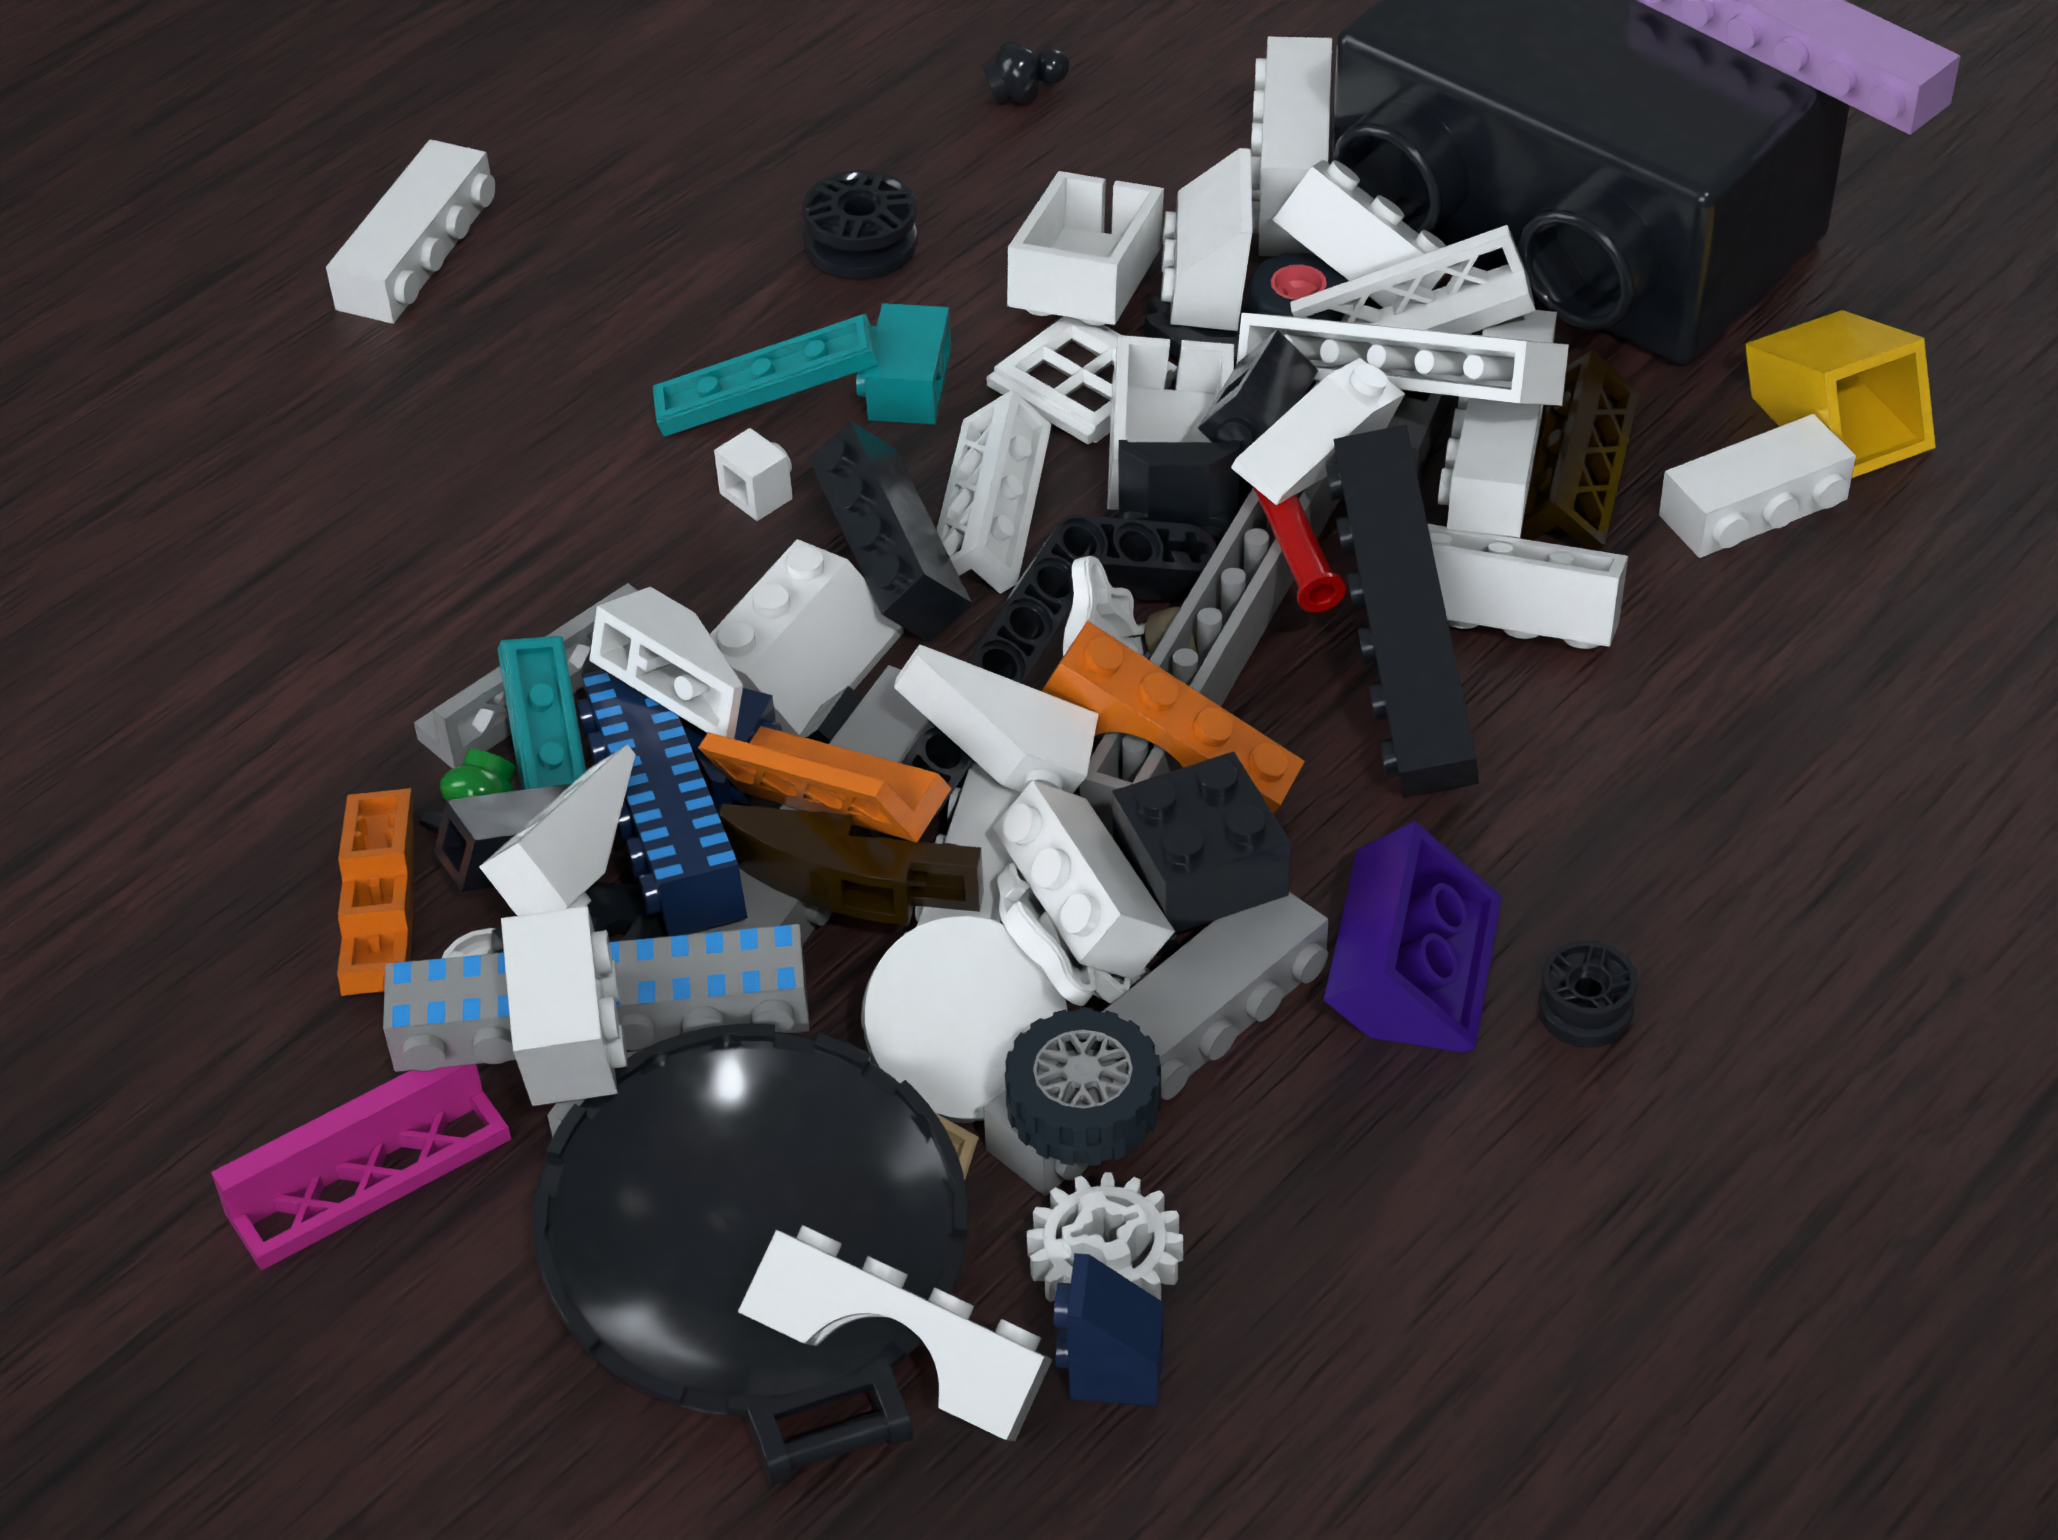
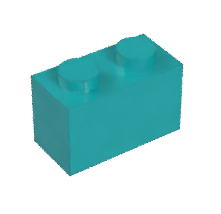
[856,303,952,425]

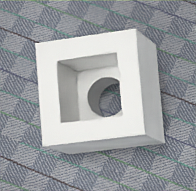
[714,428,793,521]

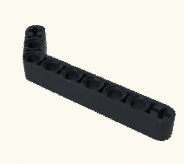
[869,515,1217,841]

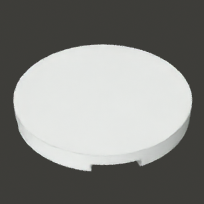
[861,916,1068,1123]

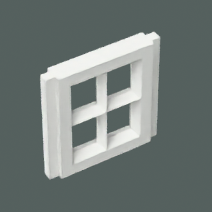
[987,316,1178,444]

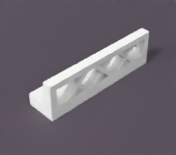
[1290,225,1536,382]
[936,389,1052,594]

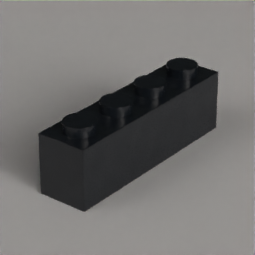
[810,421,972,642]

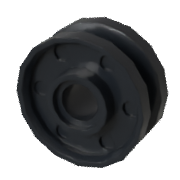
[802,170,918,280]

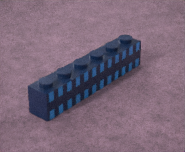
[576,669,748,936]

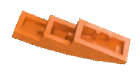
[337,788,414,996]

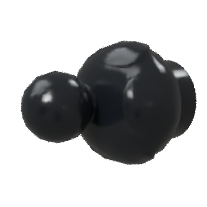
[982,41,1070,105]

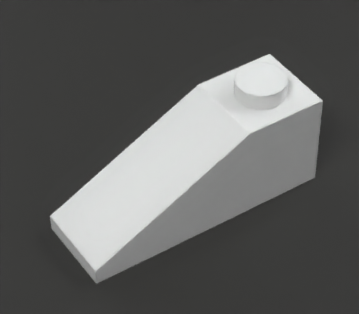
[1231,358,1405,505]
[589,587,743,739]
[894,644,1099,794]
[479,744,635,916]

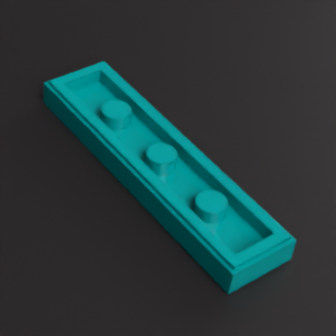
[653,314,879,437]

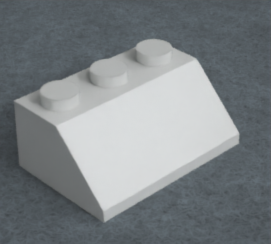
[1161,148,1252,331]
[710,539,904,736]

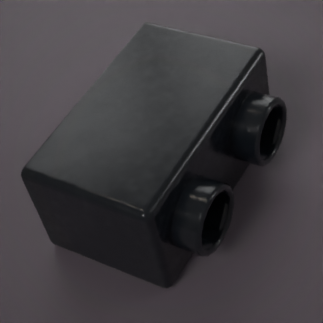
[1332,0,1850,365]

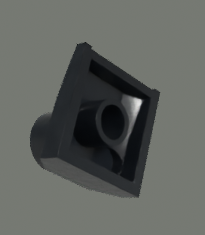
[1118,440,1240,547]

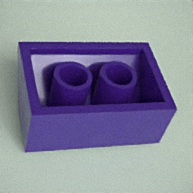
[1324,821,1502,1053]

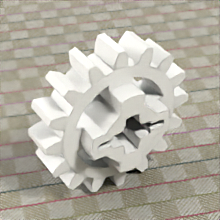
[1027,1172,1183,1302]

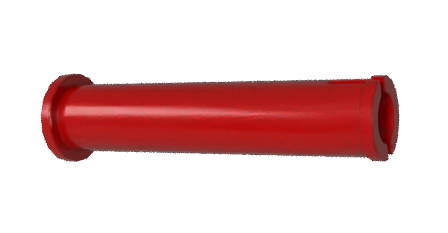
[1253,486,1346,613]

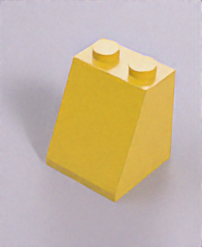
[1745,310,1936,478]

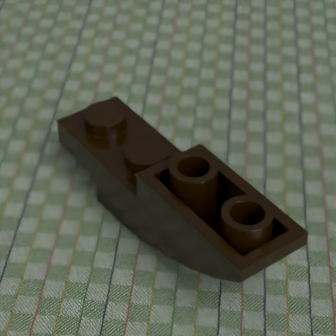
[719,804,984,926]

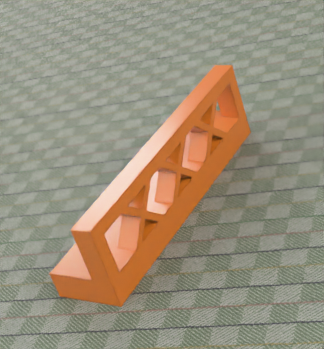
[698,726,952,843]

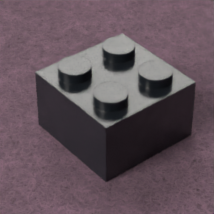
[1112,751,1291,934]

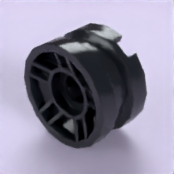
[1538,941,1638,1048]

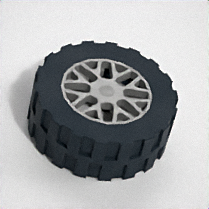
[1004,1008,1161,1166]

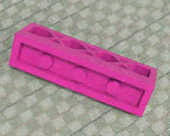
[211,1064,511,1271]

